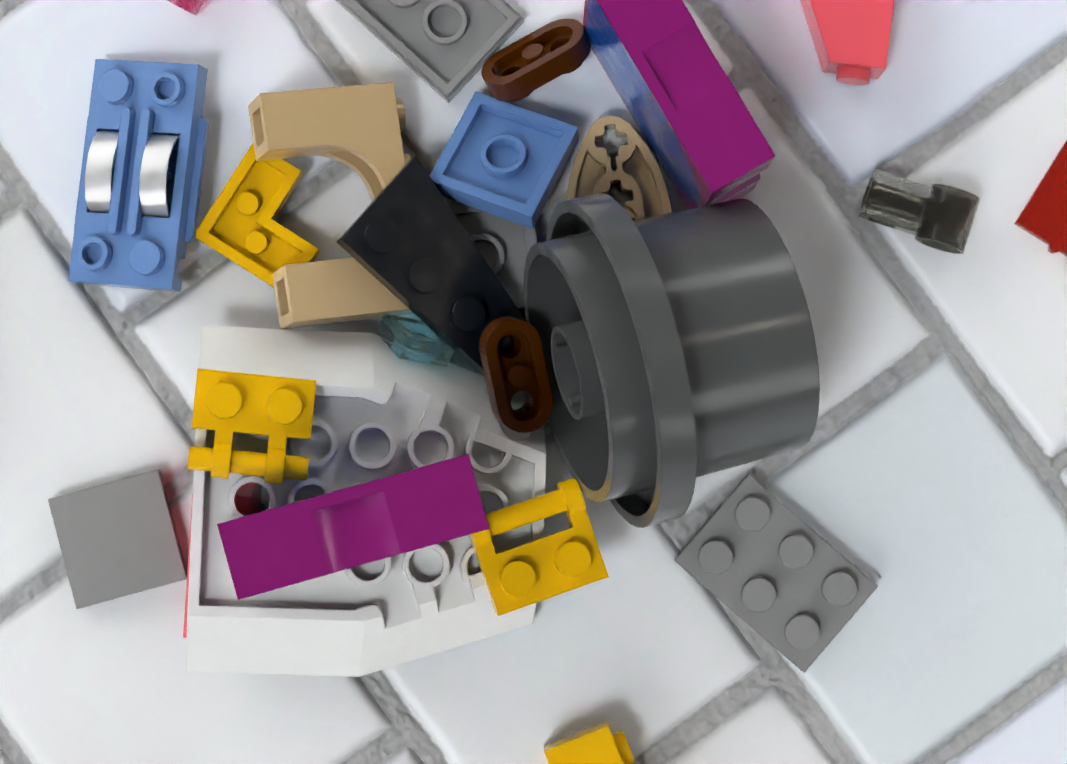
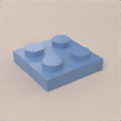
[430,91,579,229]

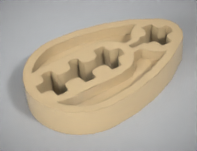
[566,116,672,221]

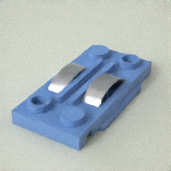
[68,59,209,292]

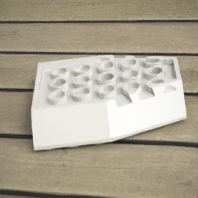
[186,325,547,677]

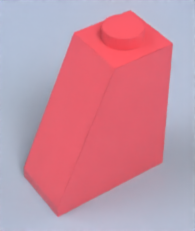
[800,0,894,85]

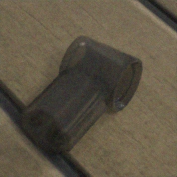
[858,169,980,254]

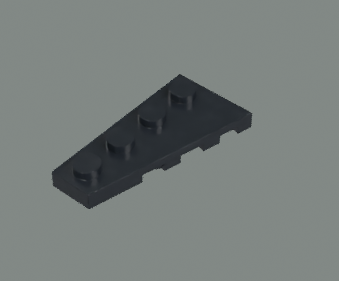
[336,155,526,378]

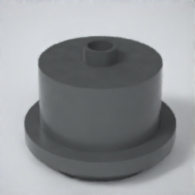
[523,193,820,528]

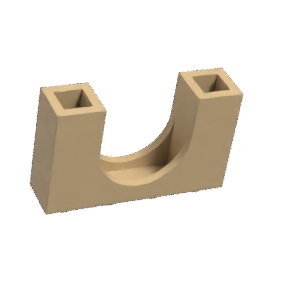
[248,82,413,329]

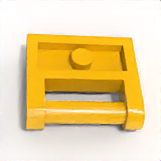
[469,477,609,616]

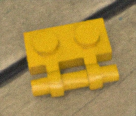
[187,368,316,484]

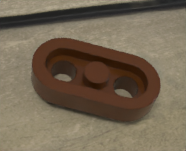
[481,18,591,101]
[479,316,553,433]

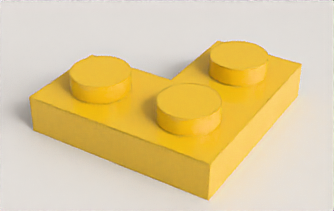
[195,143,321,288]

